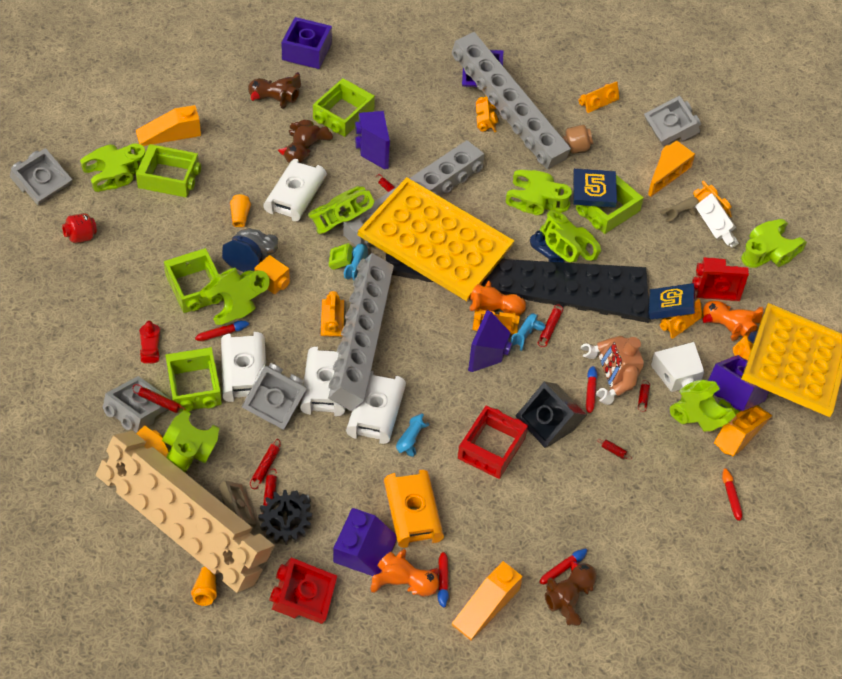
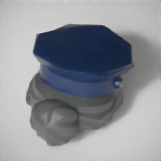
[222,228,278,272]

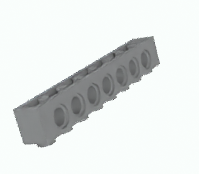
[452,32,571,169]
[343,140,484,246]
[328,253,394,411]

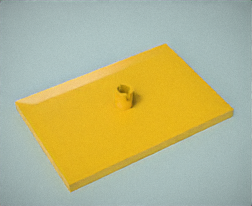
[357,177,514,301]
[741,303,842,417]

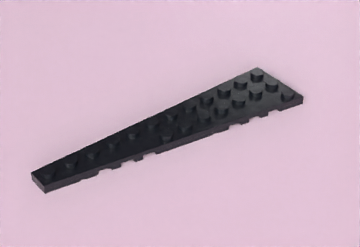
[386,253,650,323]

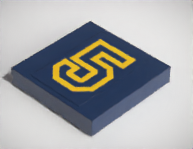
[573,168,617,208]
[649,283,695,320]

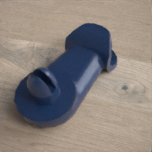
[530,230,566,262]

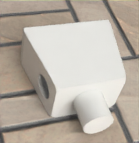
[651,342,704,392]

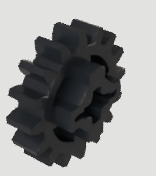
[258,490,313,545]

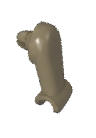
[660,197,699,222]

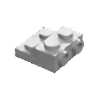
[644,96,701,146]
[10,148,72,205]
[242,363,307,430]
[103,376,171,433]

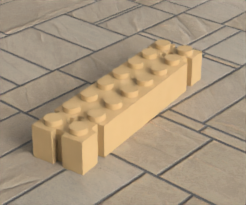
[95,431,275,593]

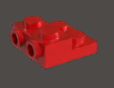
[692,257,749,301]
[269,557,337,624]

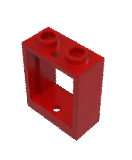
[457,405,528,479]

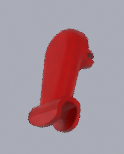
[139,321,160,364]

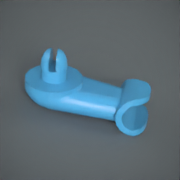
[344,243,368,280]
[511,314,545,351]
[396,413,430,457]

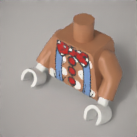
[581,336,644,405]

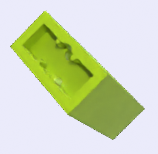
[313,78,375,137]
[136,144,202,198]
[576,175,644,234]
[164,248,224,313]
[165,347,222,412]

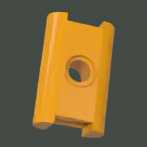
[384,470,444,548]

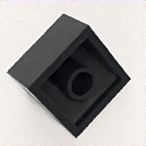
[515,381,587,448]

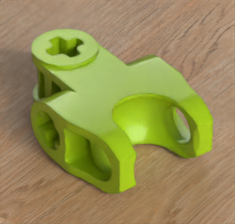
[80,143,146,192]
[506,170,572,215]
[308,186,375,234]
[540,210,601,262]
[741,219,807,268]
[200,268,270,325]
[669,380,736,432]
[162,410,220,473]

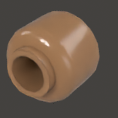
[562,125,593,154]

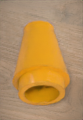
[230,194,251,227]
[191,567,217,606]

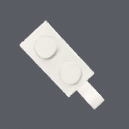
[695,193,739,248]

